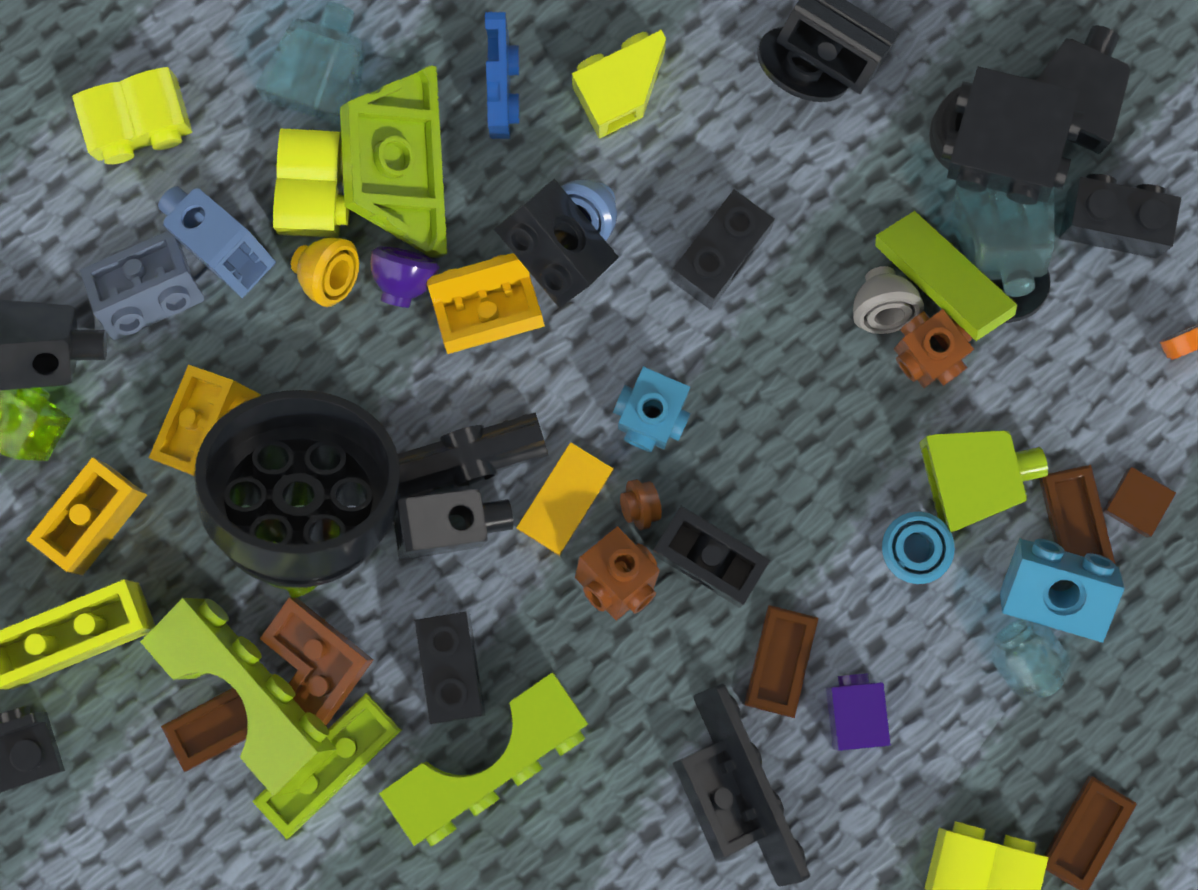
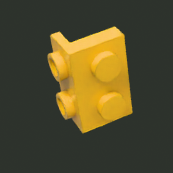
[427,253,545,354]

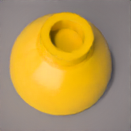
[291,237,359,307]

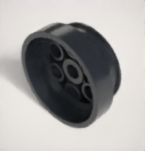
[195,390,400,588]

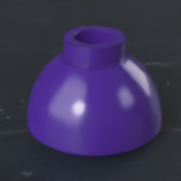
[370,246,440,308]

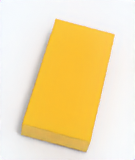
[516,442,614,556]

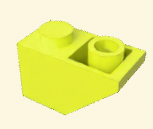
[572,30,666,139]

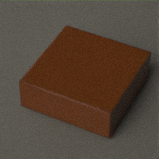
[1103,467,1176,538]

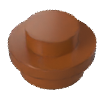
[620,479,662,530]

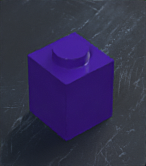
[826,673,891,751]

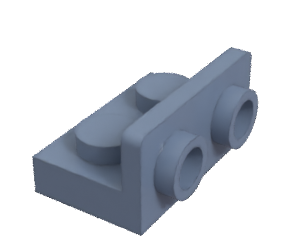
[80,231,204,340]

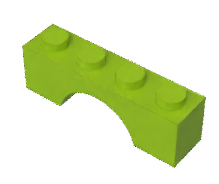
[140,598,337,796]
[379,672,589,847]

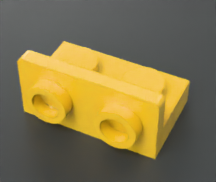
[149,364,261,476]

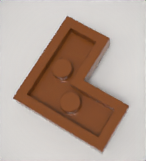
[260,597,374,726]

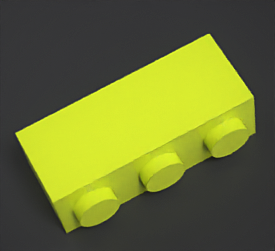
[0,579,155,689]

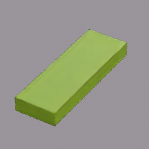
[875,210,1017,341]
[252,693,402,840]

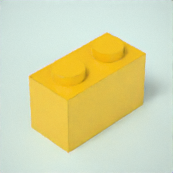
[26,457,147,575]

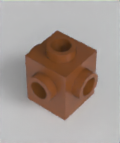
[894,309,974,388]
[575,526,660,621]

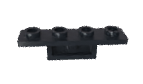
[673,683,810,887]

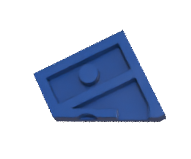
[485,12,520,139]

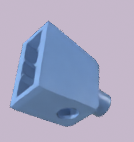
[158,186,276,298]

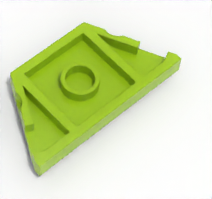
[340,66,447,258]

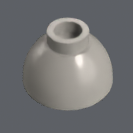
[853,266,924,334]

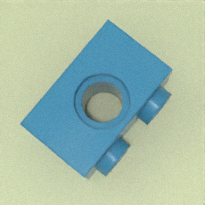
[1000,538,1125,643]

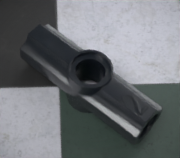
[398,412,548,499]

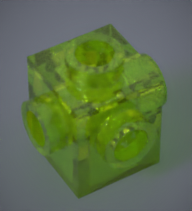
[0,387,71,461]

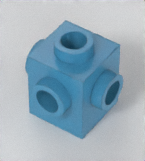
[613,367,691,452]

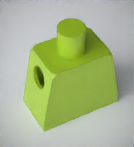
[919,431,1048,533]

